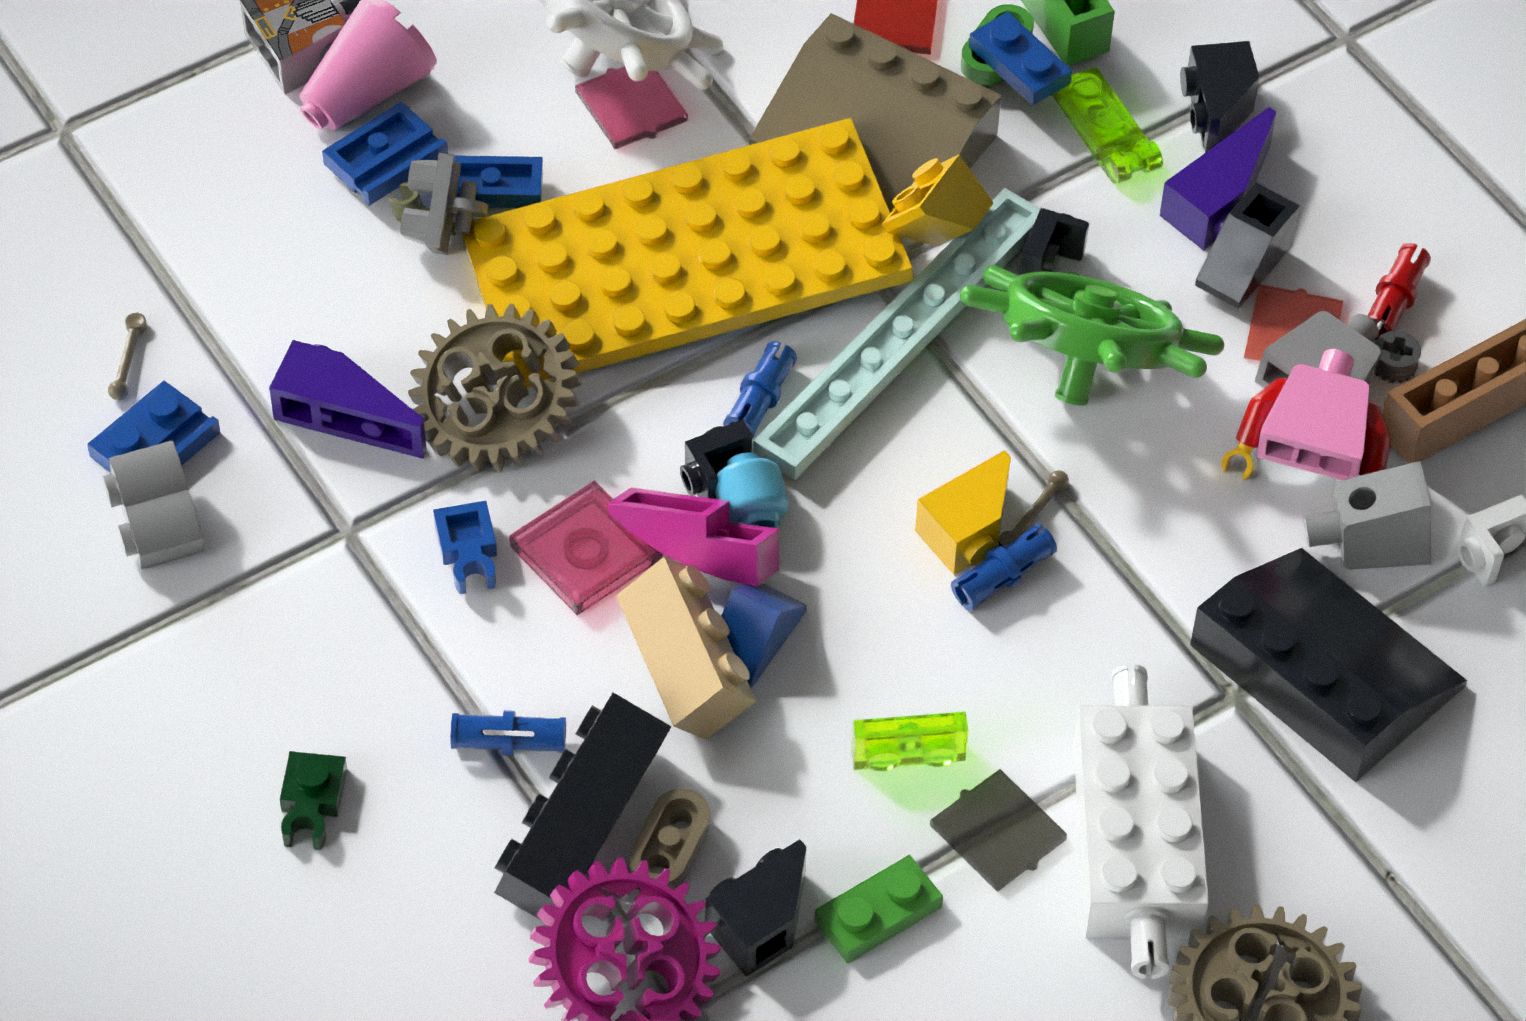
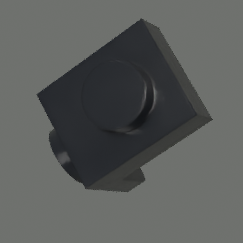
[680,420,752,499]

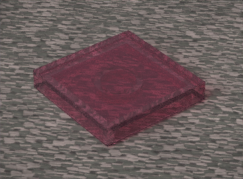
[509,480,663,616]

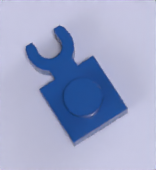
[433,500,497,594]

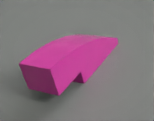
[607,487,779,587]

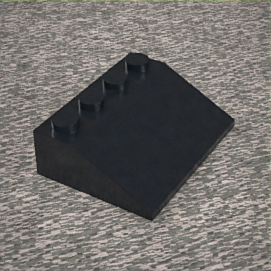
[1190,548,1467,782]

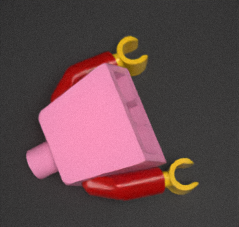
[1221,349,1391,480]

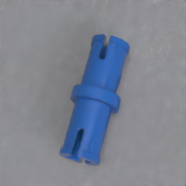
[723,341,797,439]
[951,523,1057,611]
[450,710,566,756]

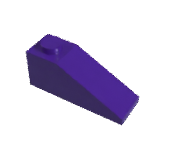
[1159,106,1277,250]
[269,340,427,459]

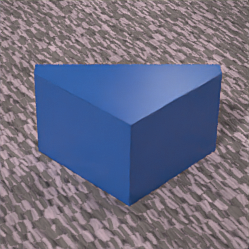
[721,583,807,689]

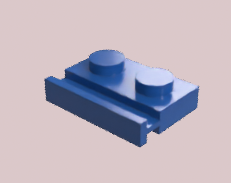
[322,101,448,206]
[87,380,221,472]

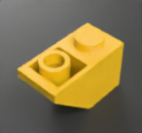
[882,154,993,247]

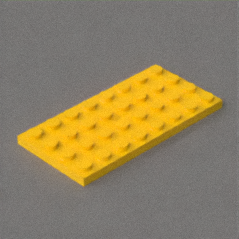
[462,118,913,388]

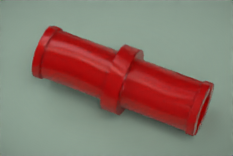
[1367,243,1431,340]

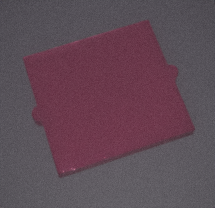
[575,66,688,149]

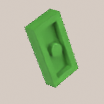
[814,854,943,964]

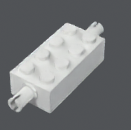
[1073,664,1209,979]

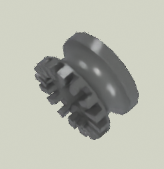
[1375,331,1421,383]

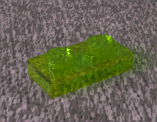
[851,711,969,771]

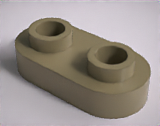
[629,789,710,890]

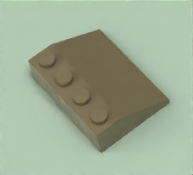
[749,13,1001,213]

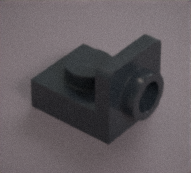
[1019,208,1089,275]

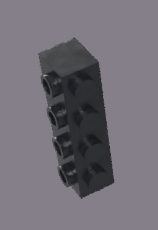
[494,692,672,920]

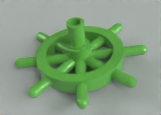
[960,265,1225,406]

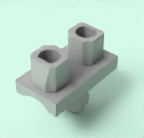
[400,153,489,255]

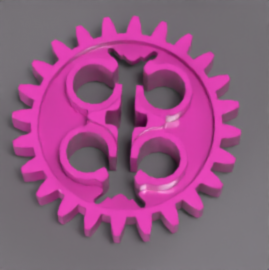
[528,858,721,1021]

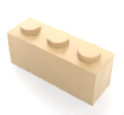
[616,557,756,740]

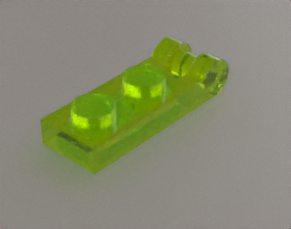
[1052,67,1163,185]

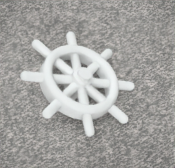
[540,0,723,90]

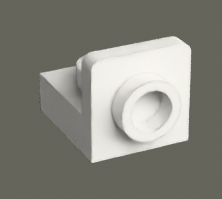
[1457,495,1526,586]

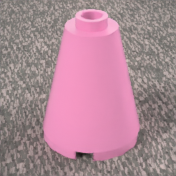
[300,0,437,131]

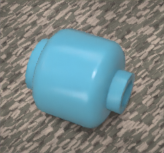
[715,452,789,528]

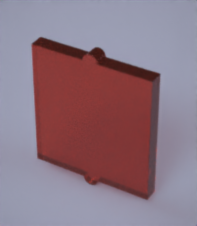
[853,0,938,55]
[1244,284,1343,361]

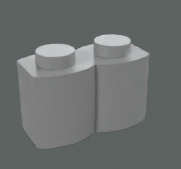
[102,441,205,569]

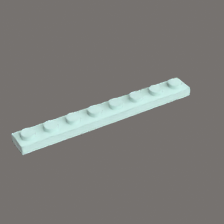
[753,188,1040,480]

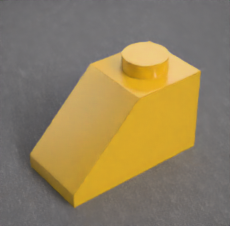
[915,450,1011,575]

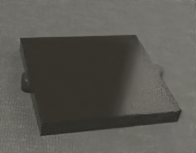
[930,769,1067,892]

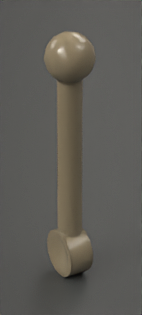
[108,312,147,401]
[999,470,1069,547]

